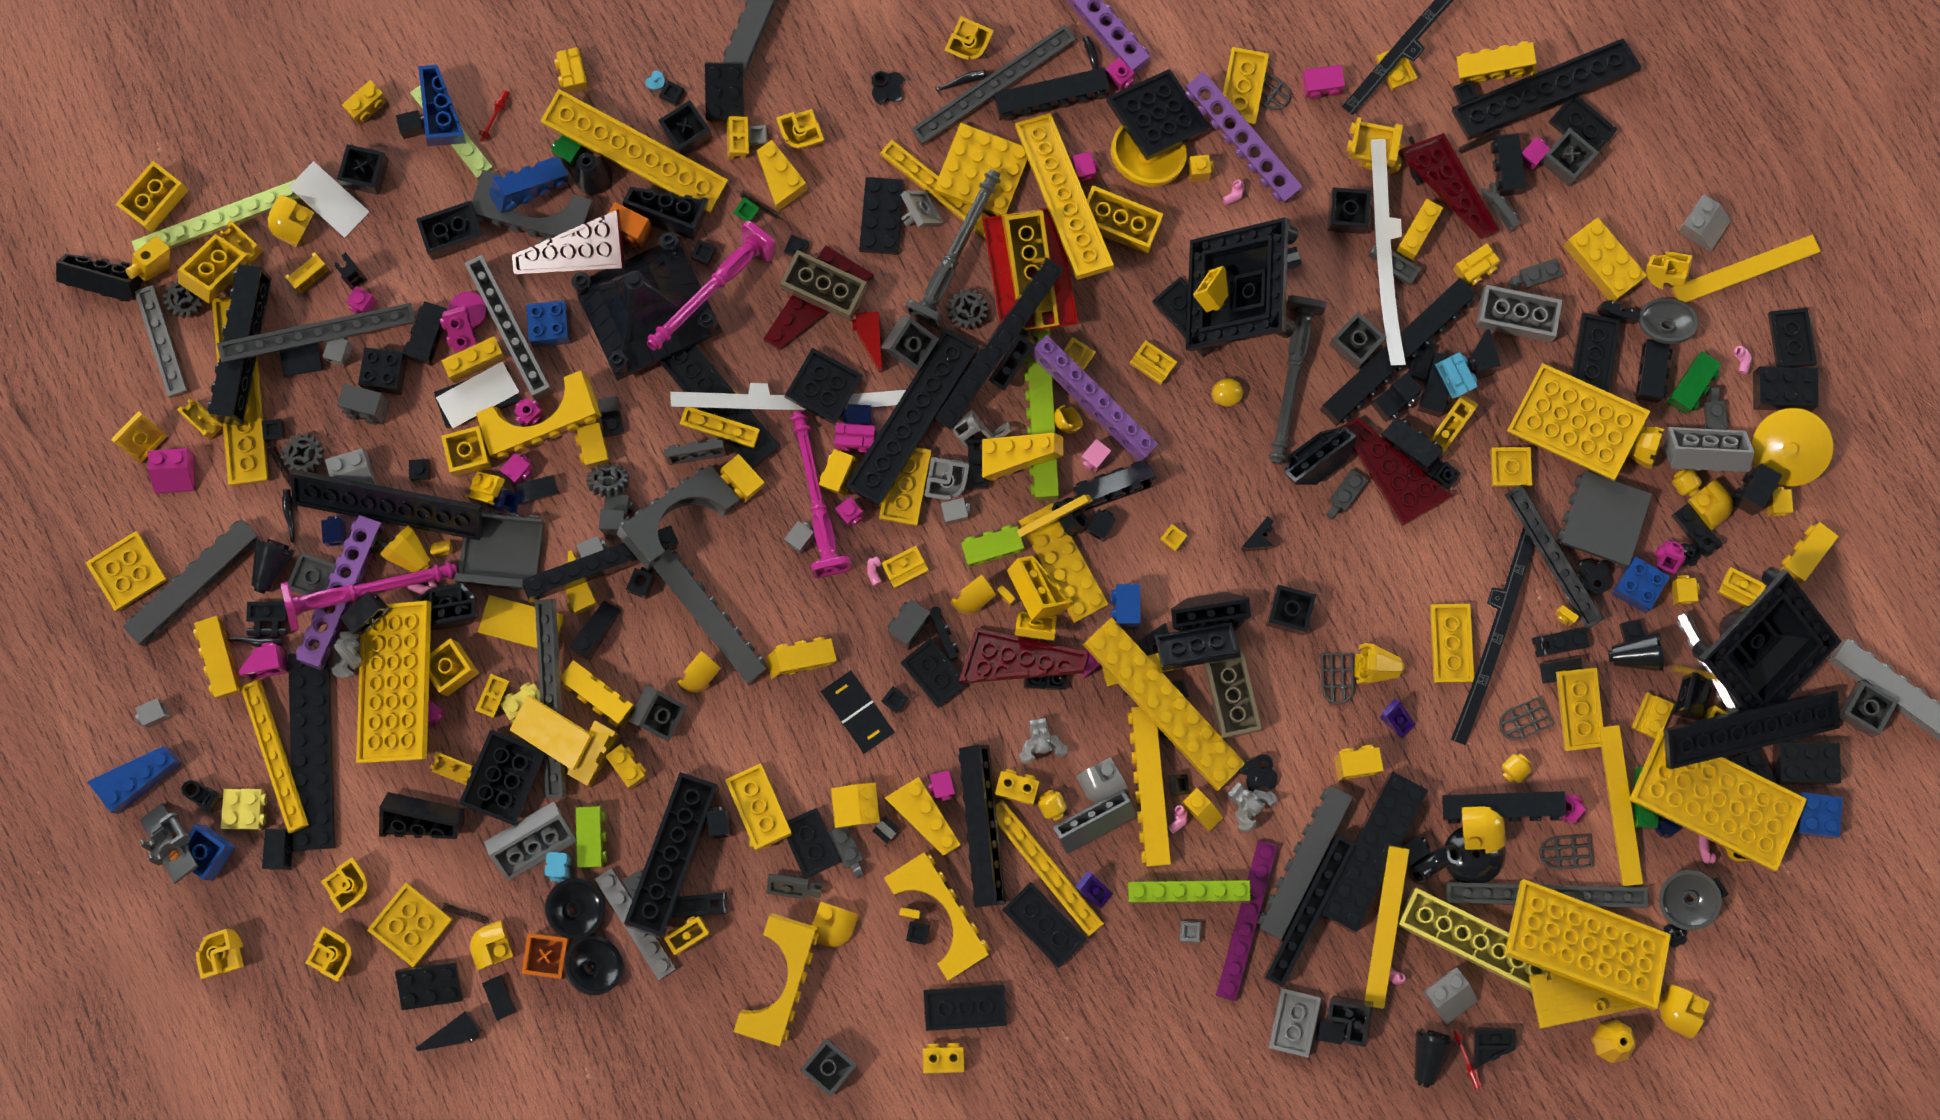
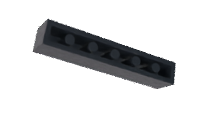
[994,67,1110,121]
[1442,791,1566,824]

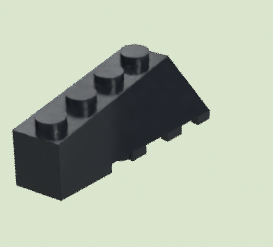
[623,187,709,240]
[56,253,143,302]
[1073,461,1157,512]
[379,792,465,839]

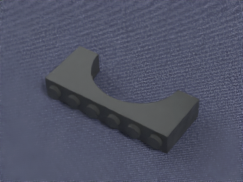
[472,169,594,240]
[617,465,740,569]

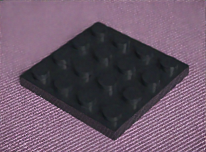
[1106,69,1210,160]

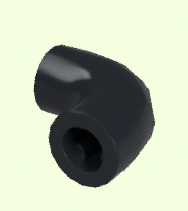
[1409,845,1462,884]

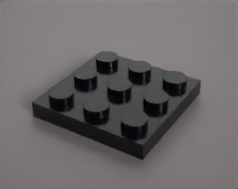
[784,348,863,425]

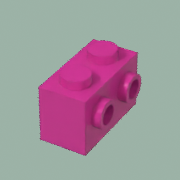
[440,306,477,353]

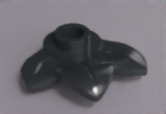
[871,71,905,105]
[1578,560,1609,594]
[1239,754,1277,791]

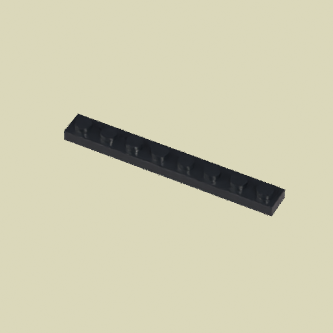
[1505,484,1604,629]

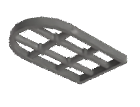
[1260,72,1290,110]
[1321,653,1354,704]
[1499,696,1554,740]
[1539,835,1593,870]

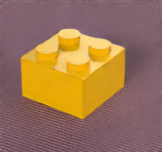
[441,426,492,478]
[429,638,479,697]
[1334,745,1384,781]

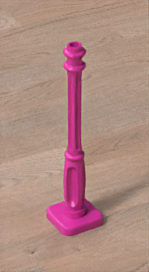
[647,221,776,350]
[790,411,852,578]
[280,561,457,632]

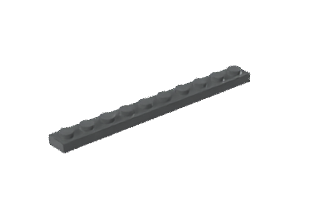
[911,24,1076,146]
[217,303,416,363]
[535,599,567,799]
[1446,882,1648,908]

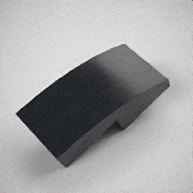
[1597,301,1640,324]
[1421,460,1461,489]
[513,475,559,504]
[1540,657,1583,683]
[1024,675,1066,690]

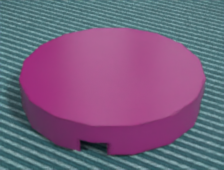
[448,291,488,329]

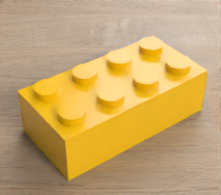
[1087,185,1163,255]
[1563,217,1647,302]

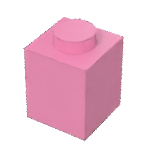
[1081,439,1111,472]

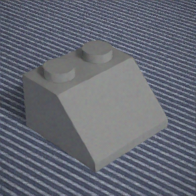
[1678,194,1731,252]
[325,448,377,485]
[1421,968,1478,1025]

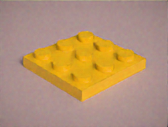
[85,531,168,612]
[367,882,453,967]

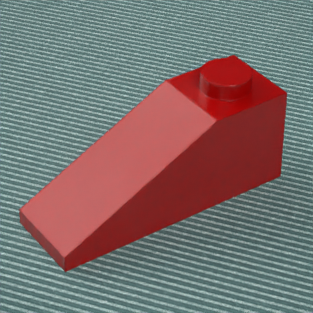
[852,311,883,373]

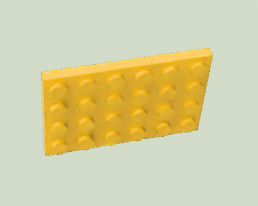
[1507,363,1650,482]

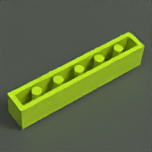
[1128,880,1250,904]

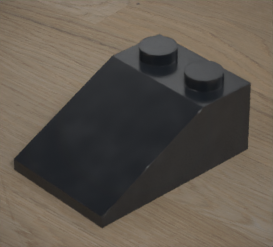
[416,200,483,260]

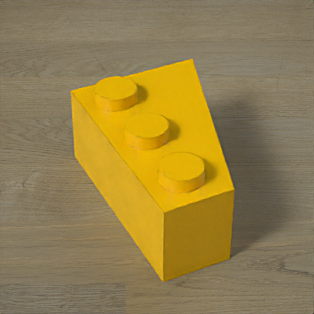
[757,140,807,212]
[1007,555,1073,620]
[766,637,837,680]
[567,720,621,787]

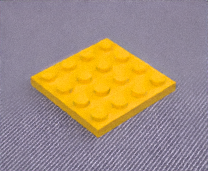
[933,123,1028,215]

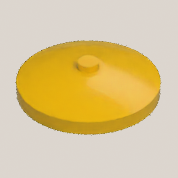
[1111,125,1187,187]
[1751,408,1833,486]

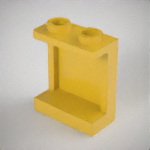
[1346,117,1403,167]

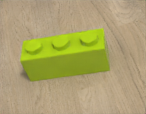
[961,525,1024,568]
[576,806,607,869]

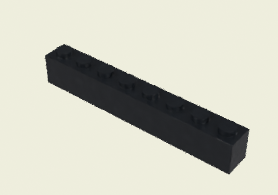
[522,525,678,603]
[959,745,1006,907]
[1263,834,1356,988]

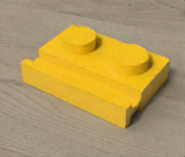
[1375,50,1417,91]
[1064,337,1096,371]
[1129,340,1177,385]
[466,471,505,506]
[881,546,929,589]
[1717,567,1766,607]
[1631,692,1674,739]

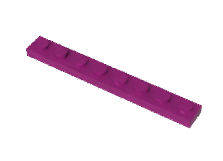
[1215,840,1278,1001]

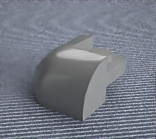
[925,457,969,500]
[1075,757,1129,803]

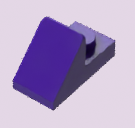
[1380,699,1416,738]
[1076,871,1113,909]

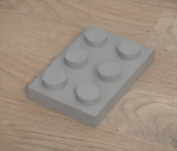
[1268,988,1321,1058]

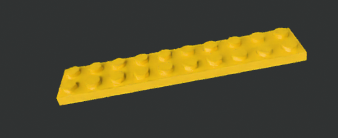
[540,89,728,214]
[1015,113,1114,280]
[212,296,269,486]
[1082,617,1244,791]

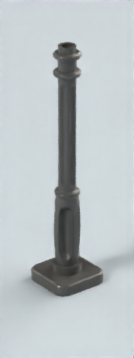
[905,169,1001,328]
[1269,295,1327,464]

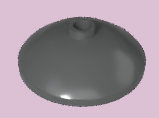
[1639,298,1698,344]
[1659,870,1722,930]

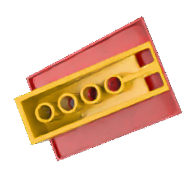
[982,208,1079,332]

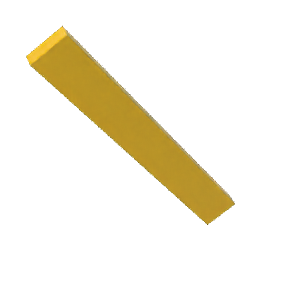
[880,140,989,238]
[1671,235,1821,303]
[240,679,309,833]
[1598,725,1643,886]
[996,799,1104,937]
[1365,846,1410,1009]

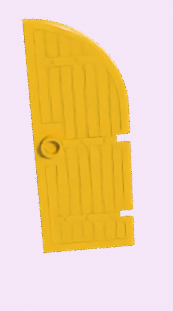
[1529,972,1661,1028]

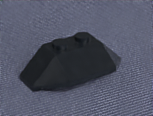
[1284,426,1357,485]
[416,583,477,630]
[1171,592,1251,631]

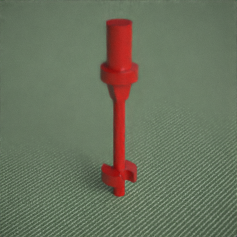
[479,90,510,142]
[1452,1030,1482,1090]

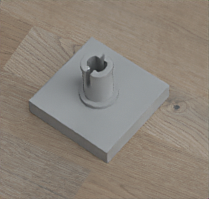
[901,191,944,227]

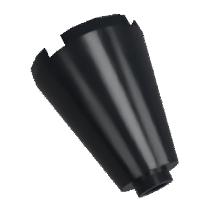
[574,153,612,195]
[251,537,295,594]
[1608,632,1664,671]
[1414,1028,1456,1088]

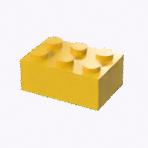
[116,161,189,233]
[178,234,247,304]

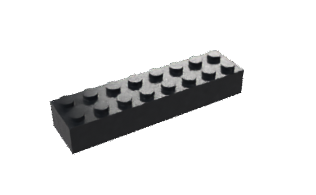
[207,264,272,426]
[1320,771,1428,933]
[624,772,719,940]

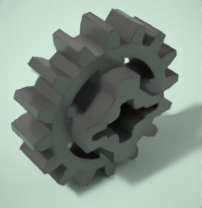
[163,277,205,319]
[947,288,988,330]
[281,433,325,472]
[586,463,629,498]

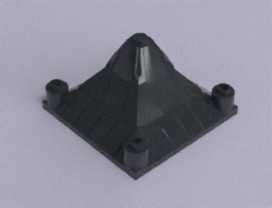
[1186,217,1298,354]
[571,232,723,381]
[1692,567,1842,711]

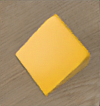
[430,539,454,558]

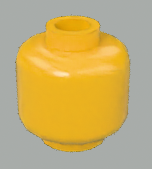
[1672,469,1702,497]
[1502,753,1532,783]
[1038,790,1067,821]

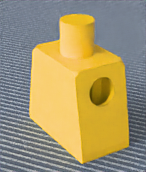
[125,236,170,281]

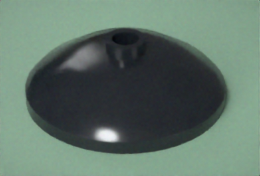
[1444,827,1503,883]
[545,878,605,939]
[564,935,623,996]

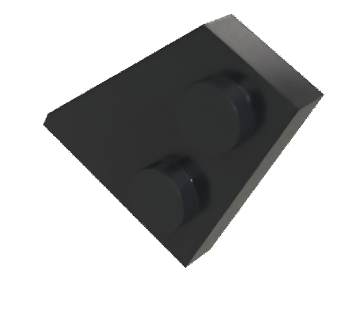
[1473,1028,1516,1068]

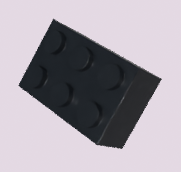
[1753,366,1819,412]
[1773,742,1841,785]

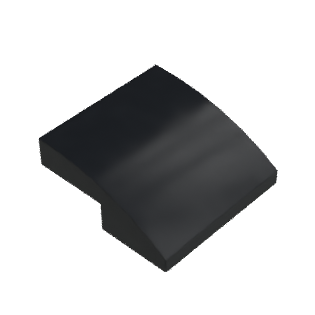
[280,343,324,377]

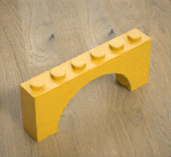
[476,370,602,460]
[884,852,990,981]
[734,913,819,1047]

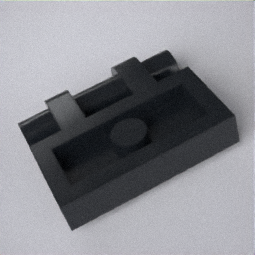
[246,602,288,638]

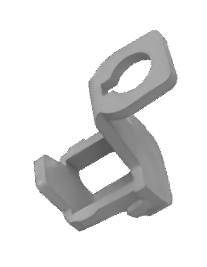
[952,409,1011,447]

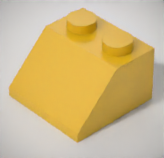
[831,783,880,828]

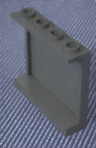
[1557,471,1652,570]
[454,511,545,590]

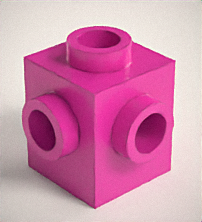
[514,398,544,426]
[1655,540,1686,574]
[1562,793,1589,825]

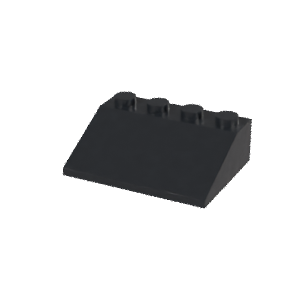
[459,729,546,826]

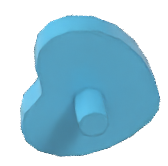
[645,71,665,91]

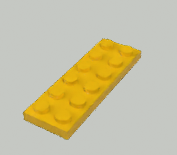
[1018,503,1109,624]

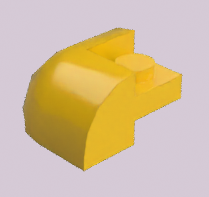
[944,16,994,60]
[776,109,824,149]
[267,195,314,248]
[1646,252,1693,289]
[1687,478,1733,532]
[951,574,996,615]
[678,651,721,693]
[1462,806,1506,853]
[321,857,368,914]
[812,901,859,948]
[470,919,515,972]
[305,927,352,982]
[196,929,244,979]
[1659,984,1710,1039]

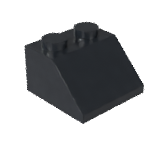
[1467,329,1501,379]
[1673,672,1712,721]

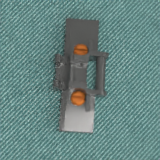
[140,803,198,884]

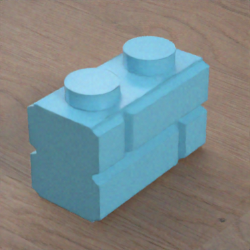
[1435,352,1478,399]
[545,852,573,883]

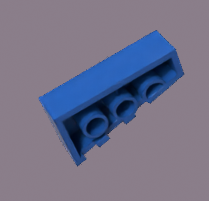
[418,65,466,146]
[489,156,569,213]
[87,746,182,814]

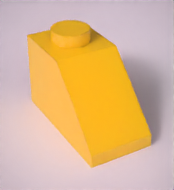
[1193,266,1228,312]
[1181,788,1223,832]

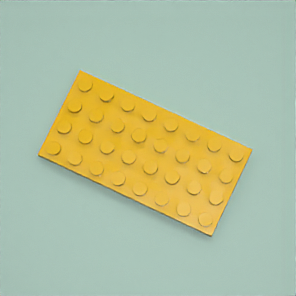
[356,601,431,764]
[1629,728,1807,872]
[1505,879,1671,1011]

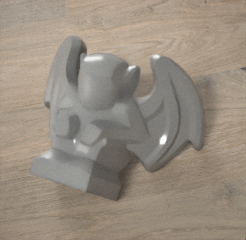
[329,632,362,678]
[1019,718,1068,764]
[1228,782,1277,832]

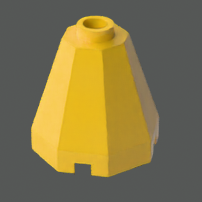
[1628,427,1664,469]
[380,526,430,572]
[1354,643,1404,685]
[1591,1019,1636,1064]

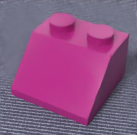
[148,448,195,494]
[239,642,289,680]

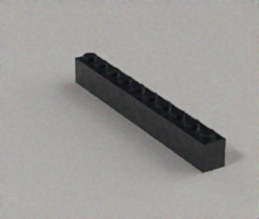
[935,258,1064,430]
[1320,278,1476,426]

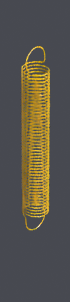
[1668,664,1721,683]

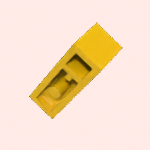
[1430,394,1478,454]
[566,550,598,615]

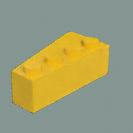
[1456,41,1537,83]
[982,433,1063,481]
[560,660,635,728]
[885,777,961,857]

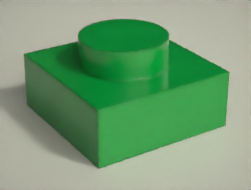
[733,197,760,222]

